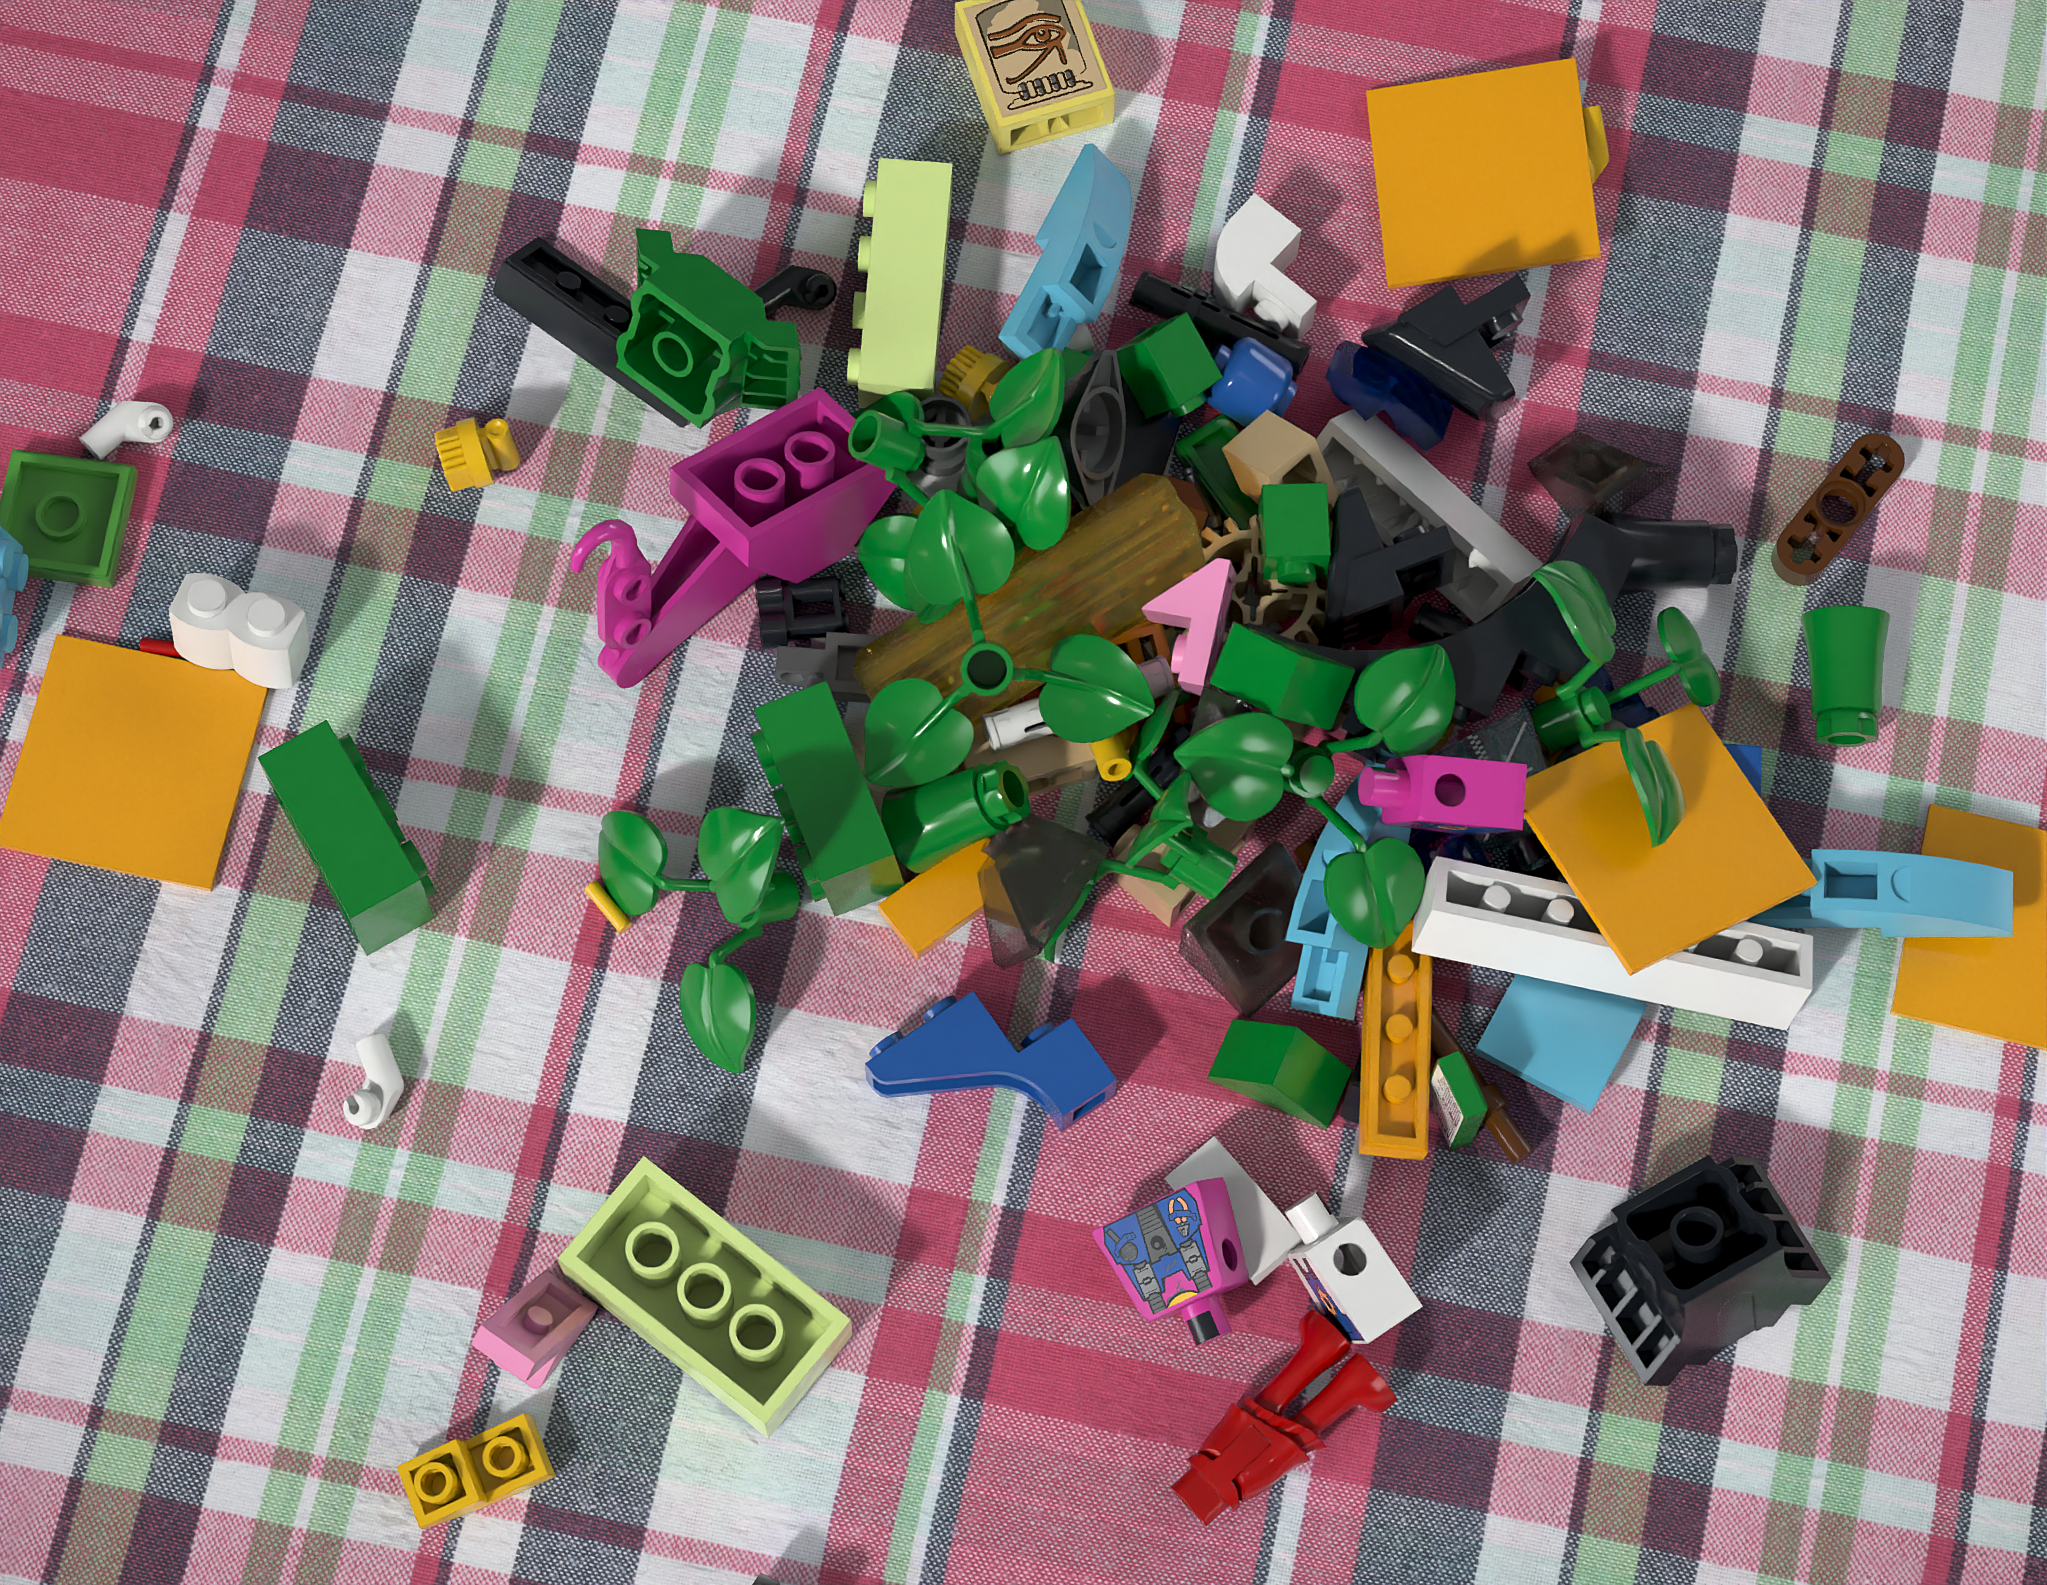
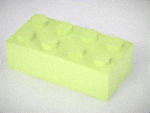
[557,1156,853,1439]

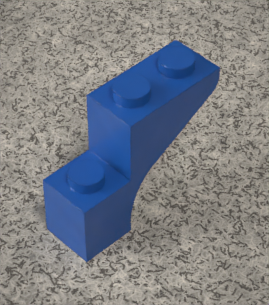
[865,991,1117,1132]

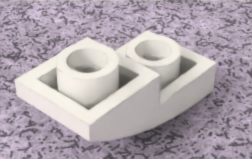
[1164,1136,1303,1285]

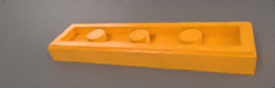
[1358,915,1433,1161]

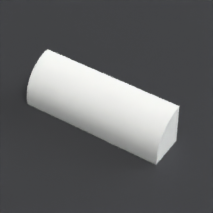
[1316,404,1543,624]

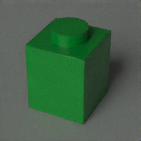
[1116,312,1223,418]
[1258,483,1331,586]

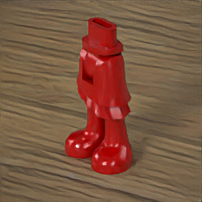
[1170,1308,1397,1527]

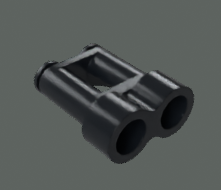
[754,575,850,650]

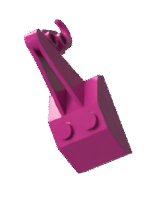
[570,387,897,689]

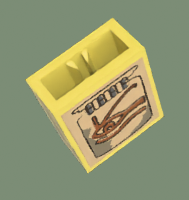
[955,0,1115,155]

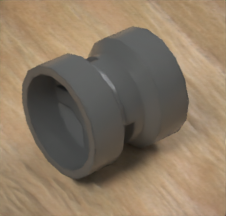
[918,395,971,477]

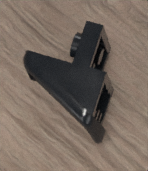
[1361,275,1531,422]
[1319,484,1455,650]

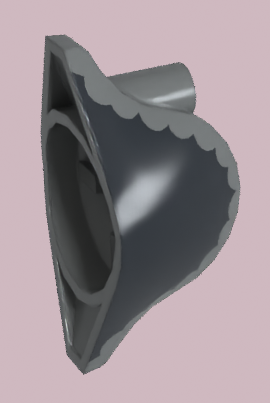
[1048,350,1126,517]

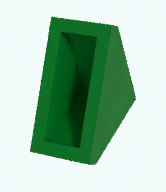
[1209,621,1355,730]
[1207,1019,1352,1130]

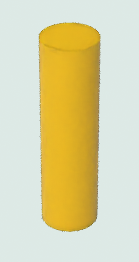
[584,880,632,934]

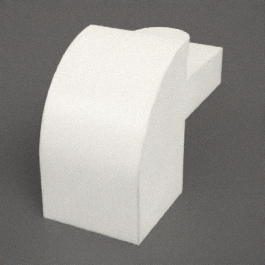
[1213,193,1317,340]

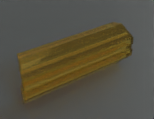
[852,473,1206,727]

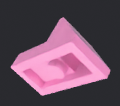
[1142,558,1237,697]
[471,1270,599,1389]

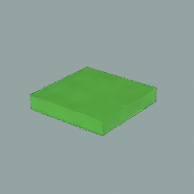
[0,449,139,588]

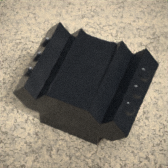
[1569,1155,1832,1386]

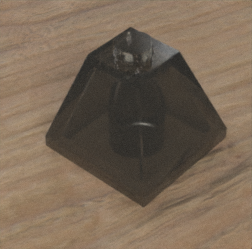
[977,813,1110,970]

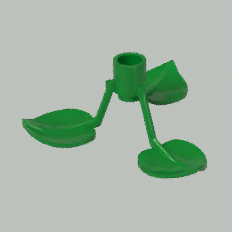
[848,348,1065,625]
[856,436,1097,690]
[864,489,1155,787]
[1531,560,1721,848]
[1174,643,1455,949]
[1044,686,1238,964]
[598,806,799,1074]

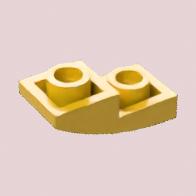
[396,1413,556,1529]

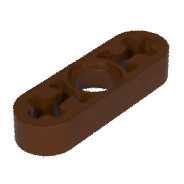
[1771,433,1905,586]

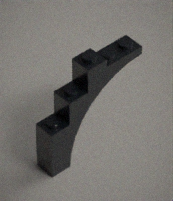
[1245,512,1643,766]

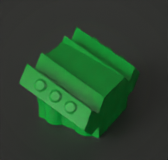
[616,228,802,429]

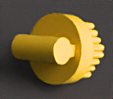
[937,344,1010,422]
[435,416,521,492]

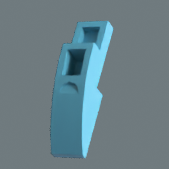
[998,143,1132,360]
[1285,763,1411,1021]
[1747,849,2013,937]

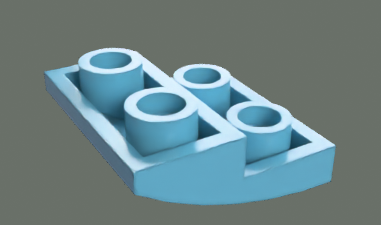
[1474,974,1648,1115]

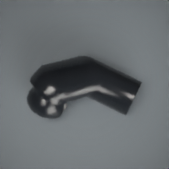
[751,265,837,317]

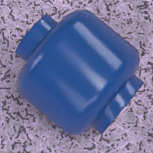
[1206,337,1298,427]

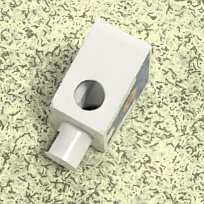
[1284,1190,1423,1344]

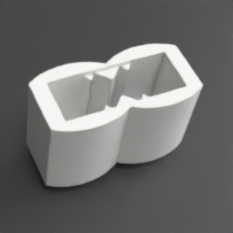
[168,573,310,689]

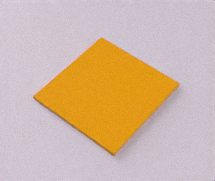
[1366,58,1601,290]
[0,634,270,892]
[1524,702,1818,976]
[1890,804,2047,1051]

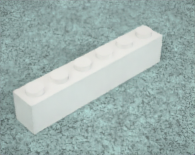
[1411,856,1813,1030]

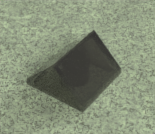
[1178,840,1303,1019]

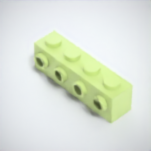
[847,158,952,408]

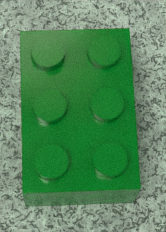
[750,681,905,917]
[257,720,437,956]

